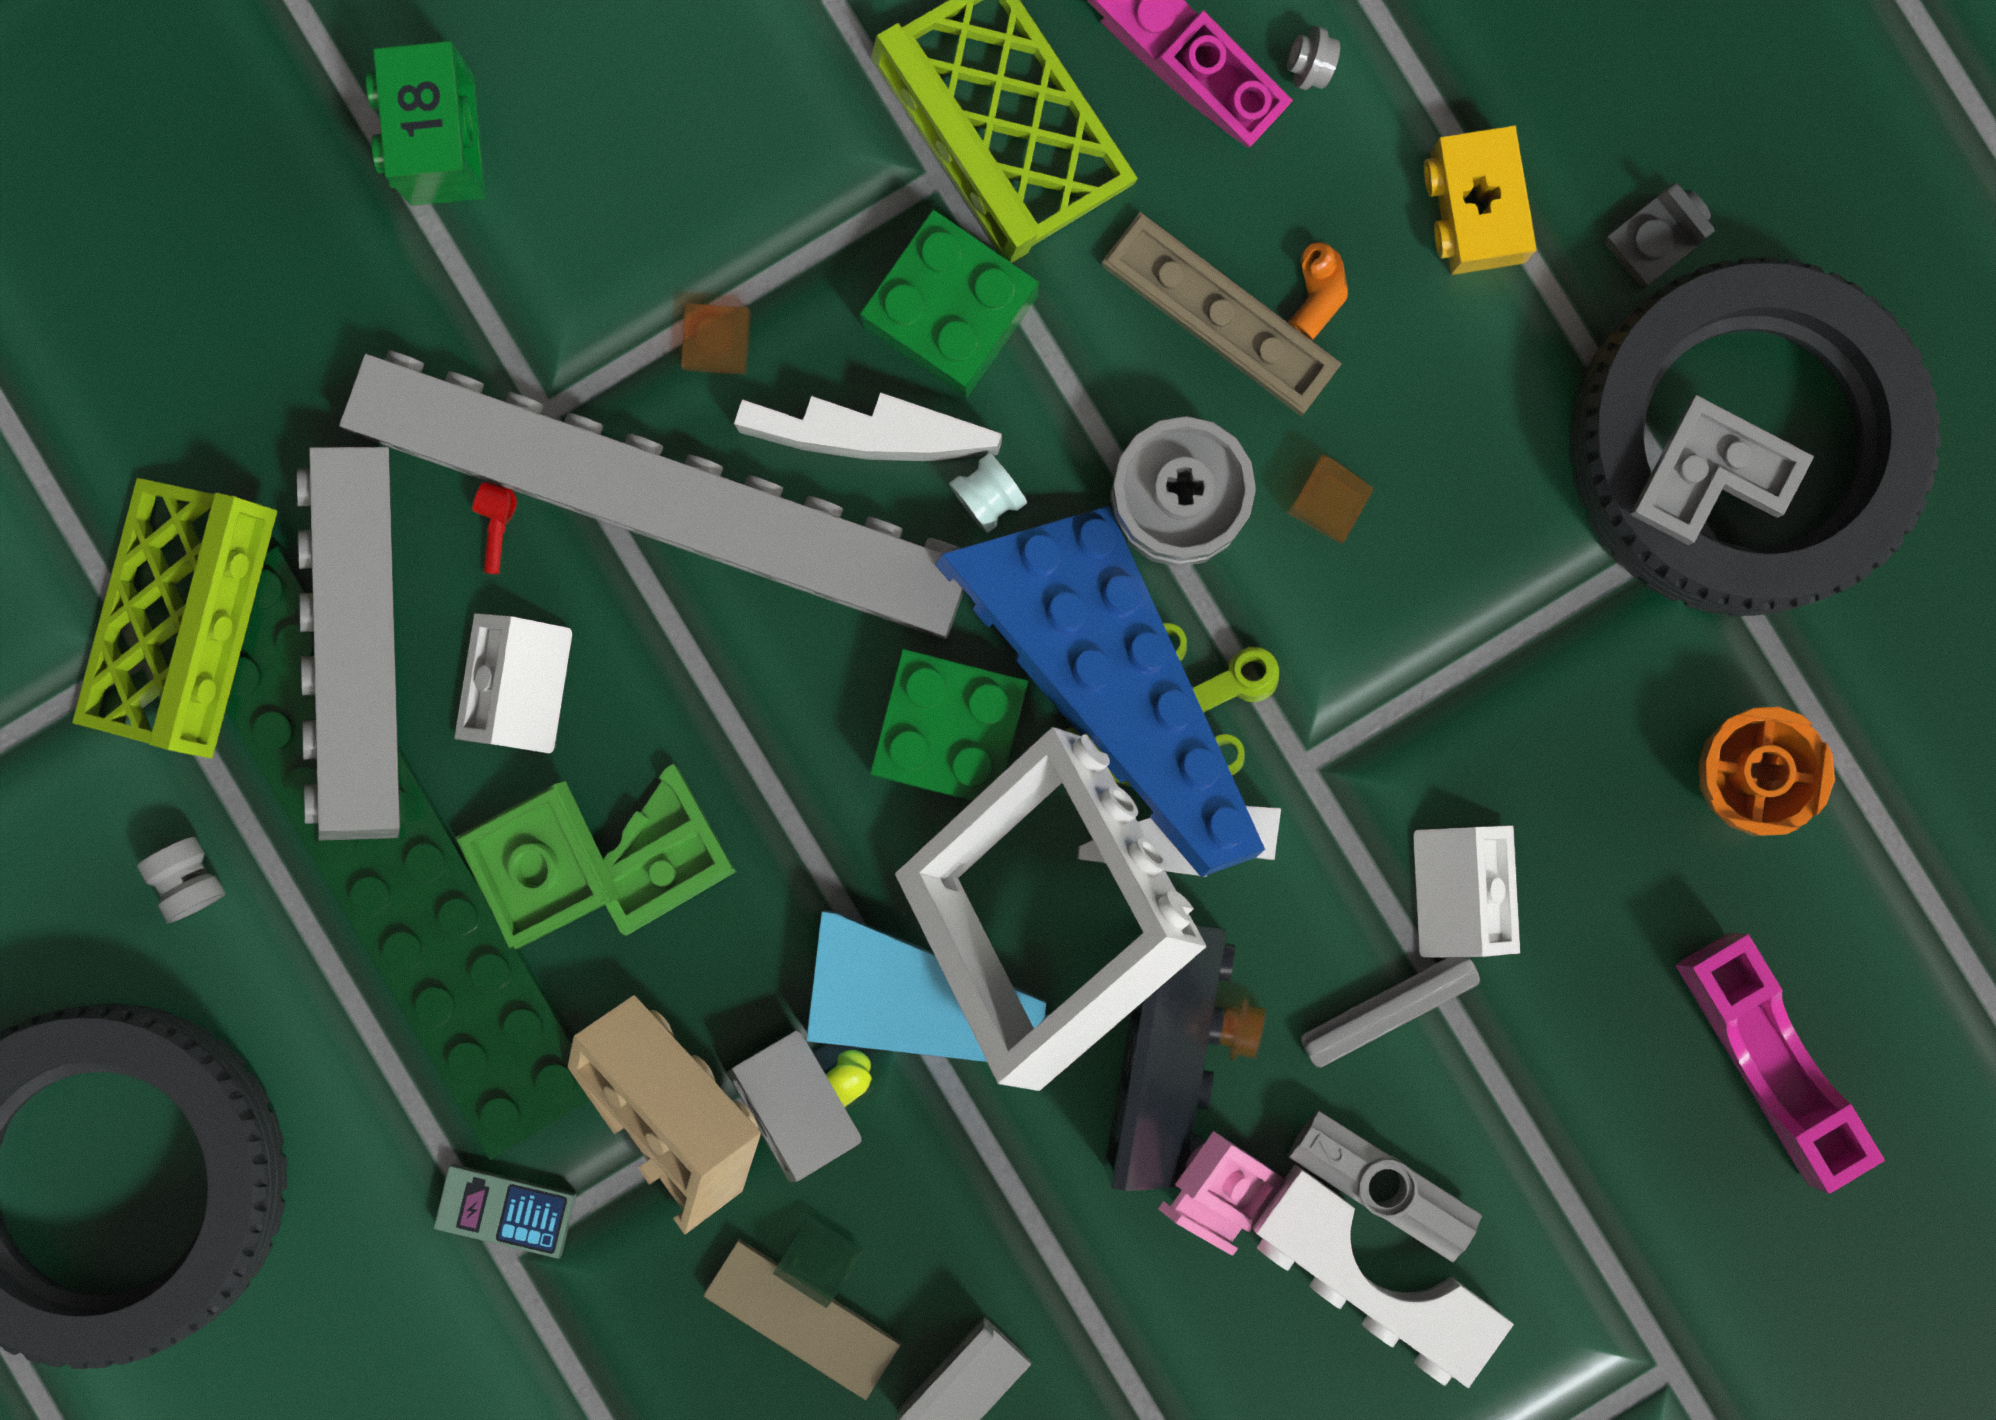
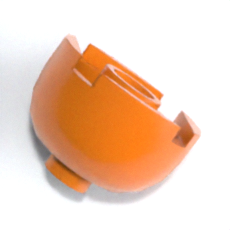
[1698,707,1835,836]

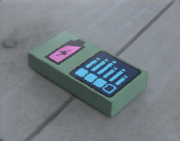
[434,1164,577,1259]

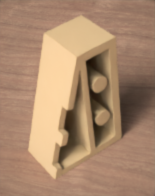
[568,995,761,1235]

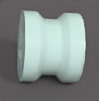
[949,453,1027,534]

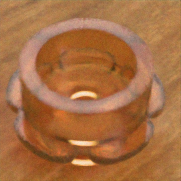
[1219,998,1267,1061]

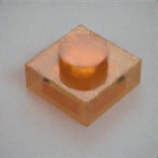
[681,304,751,374]

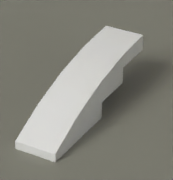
[734,393,1002,461]

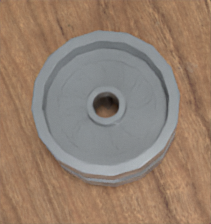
[1110,416,1256,567]

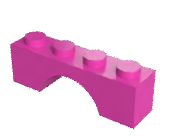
[1675,932,1885,1194]

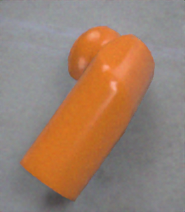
[1288,242,1348,341]

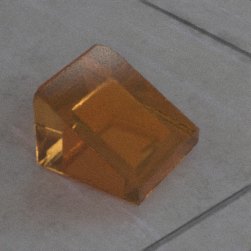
[1288,453,1374,544]

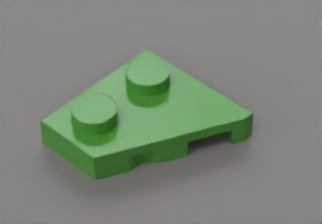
[603,763,737,936]

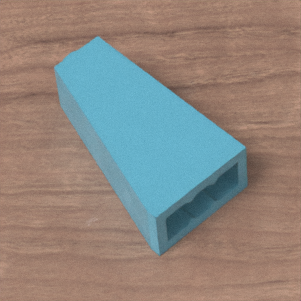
[807,911,1049,1062]

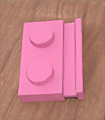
[1158,1131,1286,1256]

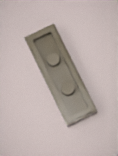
[703,1239,901,1400]

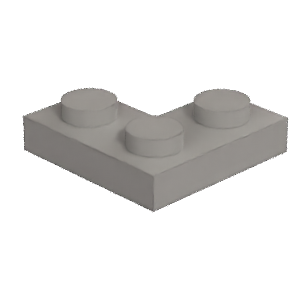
[1630,395,1814,545]

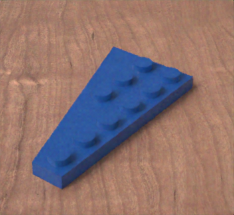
[935,506,1266,877]

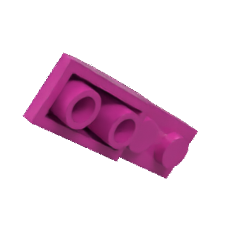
[1087,0,1293,148]

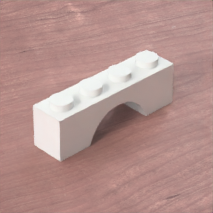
[1252,1163,1514,1388]

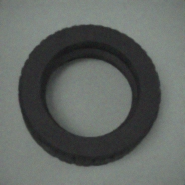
[1569,257,1941,616]
[0,1003,287,1369]

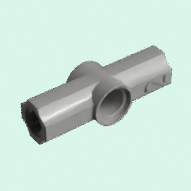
[1287,1109,1482,1263]

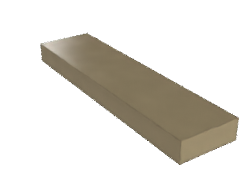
[1101,212,1342,417]

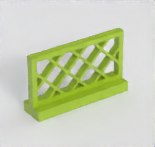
[871,0,1138,263]
[72,478,277,759]

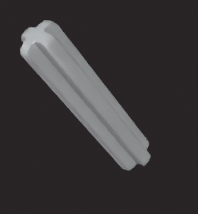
[1301,957,1480,1067]

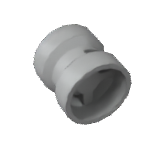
[137,837,226,923]

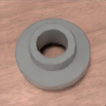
[1287,26,1340,90]

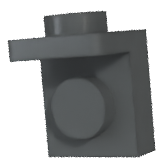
[1603,182,1715,290]

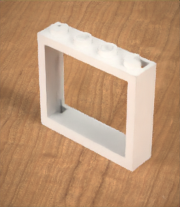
[895,727,1207,1091]

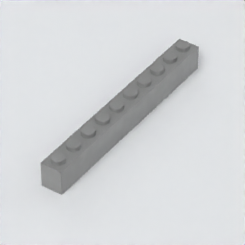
[339,350,964,641]

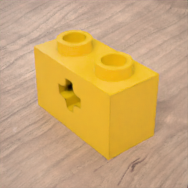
[1424,125,1537,275]

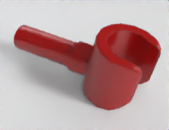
[472,482,517,574]

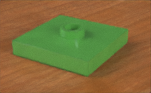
[456,781,621,949]

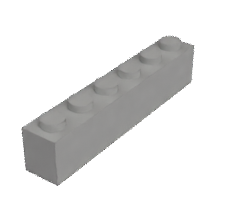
[297,447,400,840]

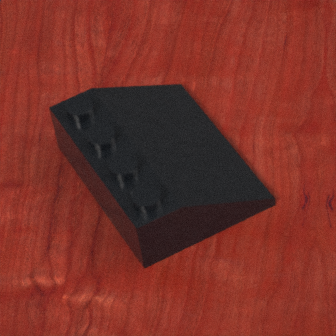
[1104,924,1235,1191]

